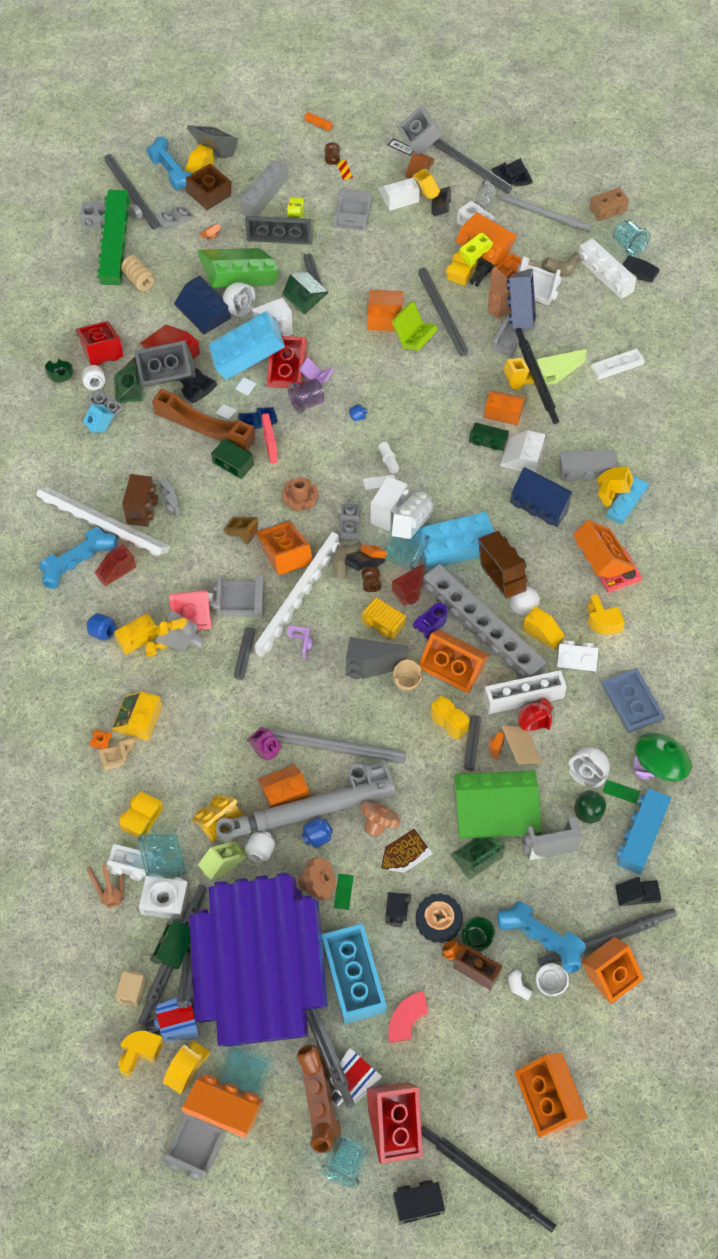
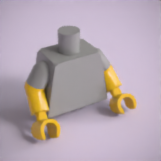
[145,610,204,657]

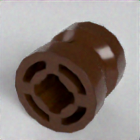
[325,142,340,165]
[361,567,382,593]

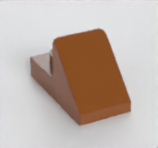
[405,153,434,178]

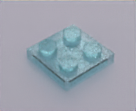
[384,531,430,571]
[137,834,186,876]
[217,1046,273,1098]

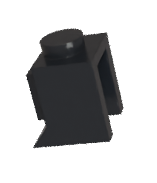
[385,892,412,927]

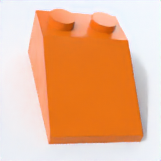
[367,290,403,331]
[256,521,312,575]

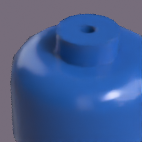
[349,404,368,421]

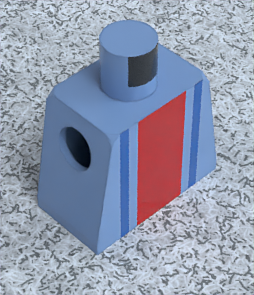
[145,996,199,1042]

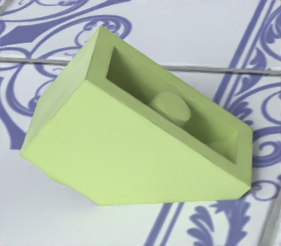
[198,840,247,880]

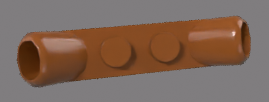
[296,1045,341,1153]

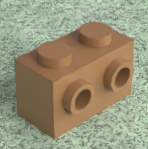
[589,187,629,221]

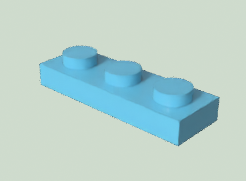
[606,476,649,525]

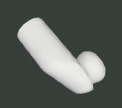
[508,969,533,1001]

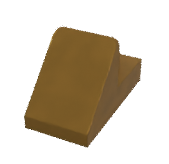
[223,517,259,545]

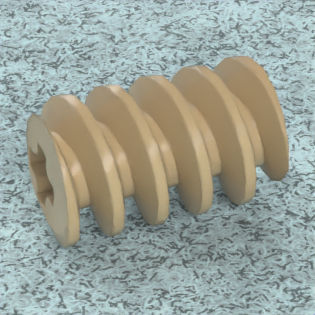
[121,255,155,291]

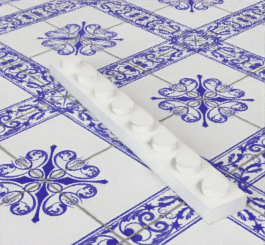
[36,487,170,556]
[255,532,340,657]

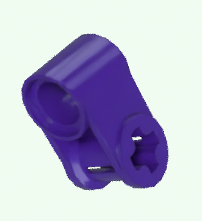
[413,603,448,639]

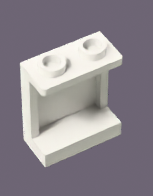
[517,256,562,305]

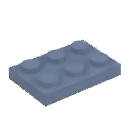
[601,668,665,733]

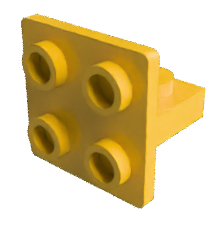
[191,794,244,842]

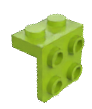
[392,301,438,351]

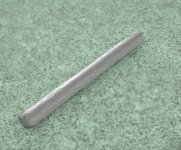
[271,728,406,763]

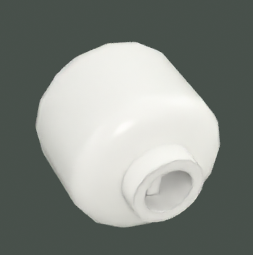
[81,365,105,391]
[245,831,275,863]

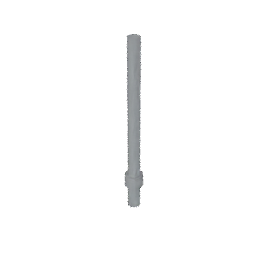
[501,194,592,232]

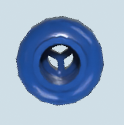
[87,613,116,641]
[301,817,333,848]

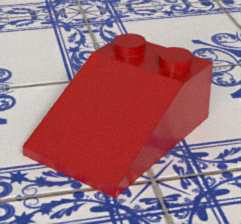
[75,321,124,366]
[141,324,200,359]
[266,336,309,389]
[367,1082,423,1164]

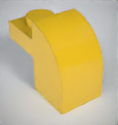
[503,358,535,390]
[597,467,634,506]
[587,594,625,635]
[118,1031,164,1078]
[163,1040,211,1094]

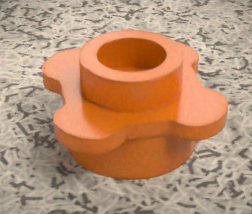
[89,729,112,749]
[442,940,464,960]

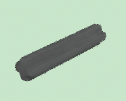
[304,253,323,294]
[234,627,255,680]
[464,715,481,771]
[177,953,193,1008]

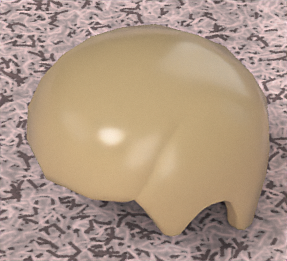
[392,659,422,691]

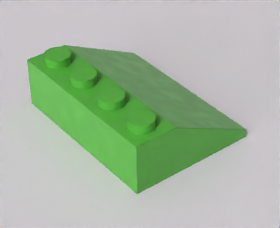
[197,248,279,288]
[453,770,542,839]

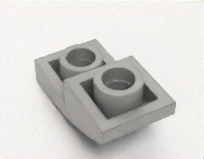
[155,206,193,227]
[86,389,125,420]
[159,478,180,518]
[340,504,360,540]

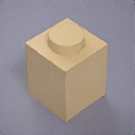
[115,970,146,1007]

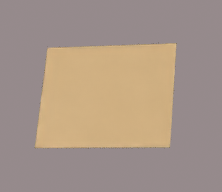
[501,726,543,764]

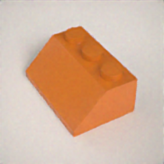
[455,212,517,265]
[573,520,635,578]
[418,629,489,693]
[514,1053,588,1138]
[181,1074,264,1138]

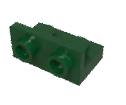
[469,422,509,451]

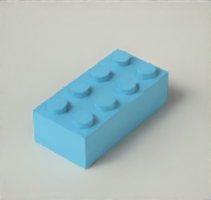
[208,311,285,380]
[415,512,494,570]
[322,923,387,1025]

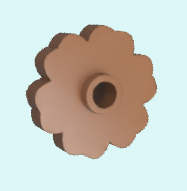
[281,477,319,512]
[360,800,401,837]
[298,857,336,901]

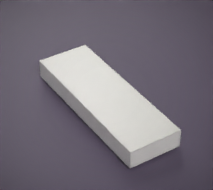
[590,348,645,380]

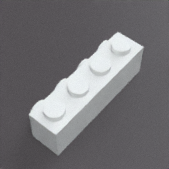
[578,238,637,299]
[392,492,434,539]
[483,670,567,714]

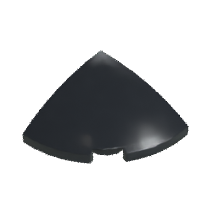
[491,158,533,186]
[180,368,217,403]

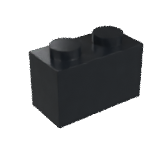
[393,1180,445,1225]

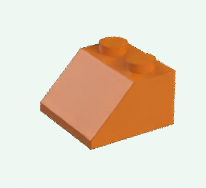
[484,390,526,426]
[257,764,310,808]
[581,937,644,1004]

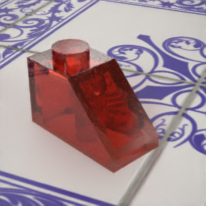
[95,544,136,587]
[391,564,425,607]

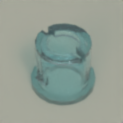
[613,220,650,256]
[320,1137,369,1188]

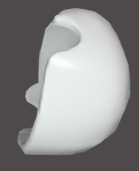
[510,586,540,616]
[535,963,569,997]

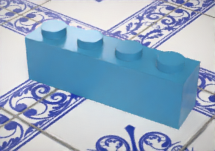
[616,788,672,875]

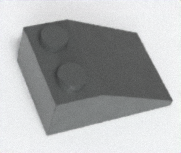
[187,125,238,159]
[346,637,408,679]

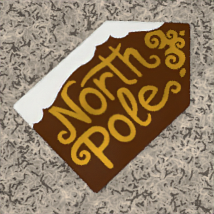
[381,829,433,873]

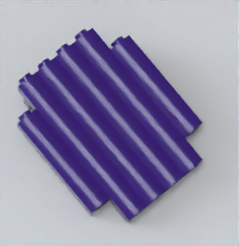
[189,873,328,1047]

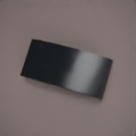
[431,186,451,216]
[622,255,660,282]
[345,552,385,571]

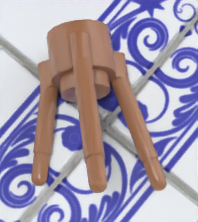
[87,864,125,907]

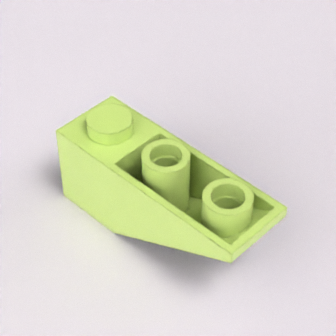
[536,349,587,385]

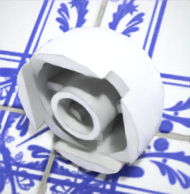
[223,282,255,318]
[568,747,610,788]

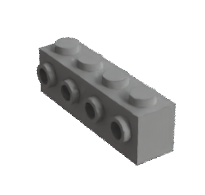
[240,160,288,216]

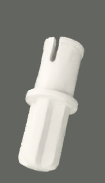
[378,442,399,474]

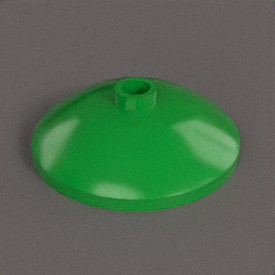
[635,733,692,782]

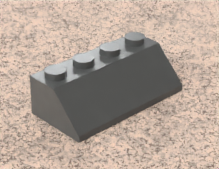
[245,216,314,245]

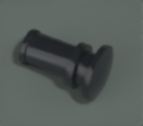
[470,260,492,287]

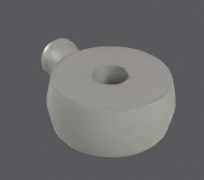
[129,205,143,220]

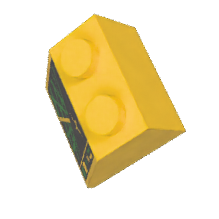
[111,692,162,741]

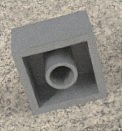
[397,105,443,155]

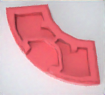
[388,991,428,1044]

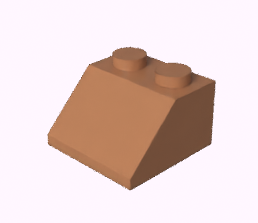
[488,267,512,319]

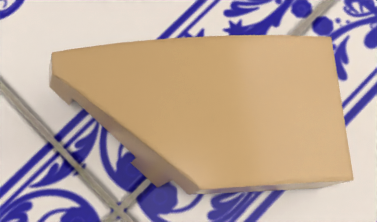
[98,738,136,771]

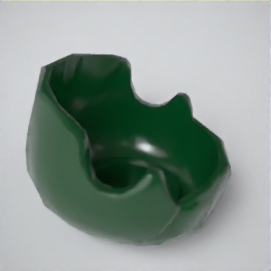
[45,359,73,383]
[574,790,606,824]
[461,916,495,952]

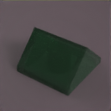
[282,272,328,315]
[114,357,143,403]
[450,837,505,880]

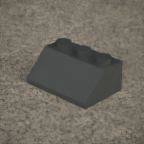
[134,341,196,387]

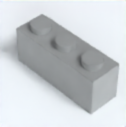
[558,450,617,481]

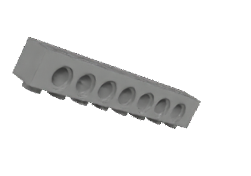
[423,564,547,679]

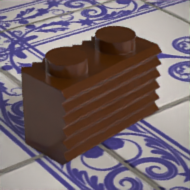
[453,944,502,990]

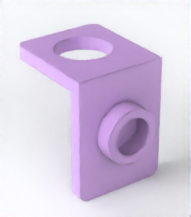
[300,358,334,385]
[287,626,313,659]
[633,754,655,780]

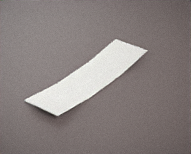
[216,377,257,420]

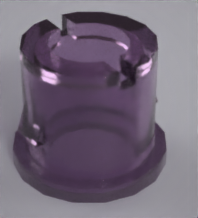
[288,378,325,414]

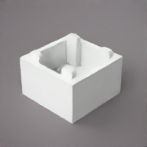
[371,476,409,532]

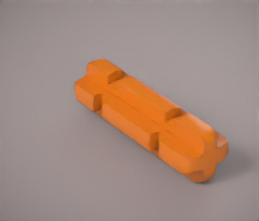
[304,112,333,131]

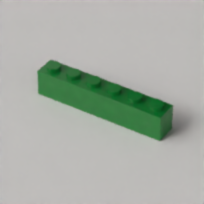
[97,190,130,285]

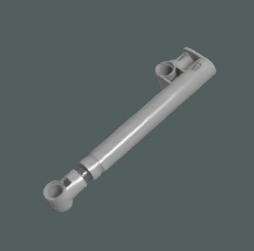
[216,758,395,843]

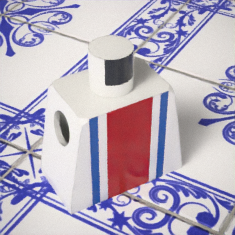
[330,1048,382,1107]

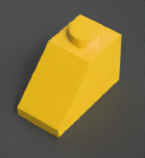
[185,144,214,173]
[522,606,565,650]

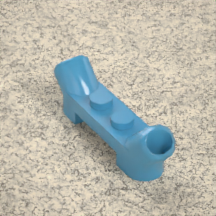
[146,136,193,191]
[39,527,117,589]
[497,901,586,973]

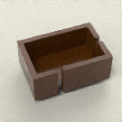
[478,531,528,599]

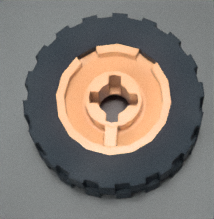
[416,893,463,943]

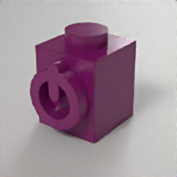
[247,727,283,761]

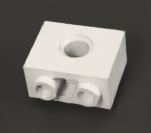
[139,875,189,920]

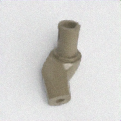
[541,253,582,276]
[334,541,362,578]

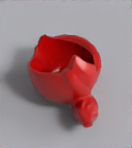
[518,698,554,731]

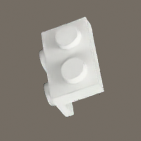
[557,640,599,671]
[106,844,154,881]

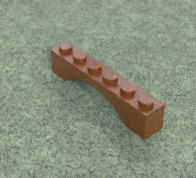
[152,388,255,450]

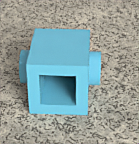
[83,404,115,433]

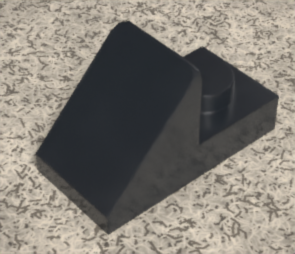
[615,877,661,906]

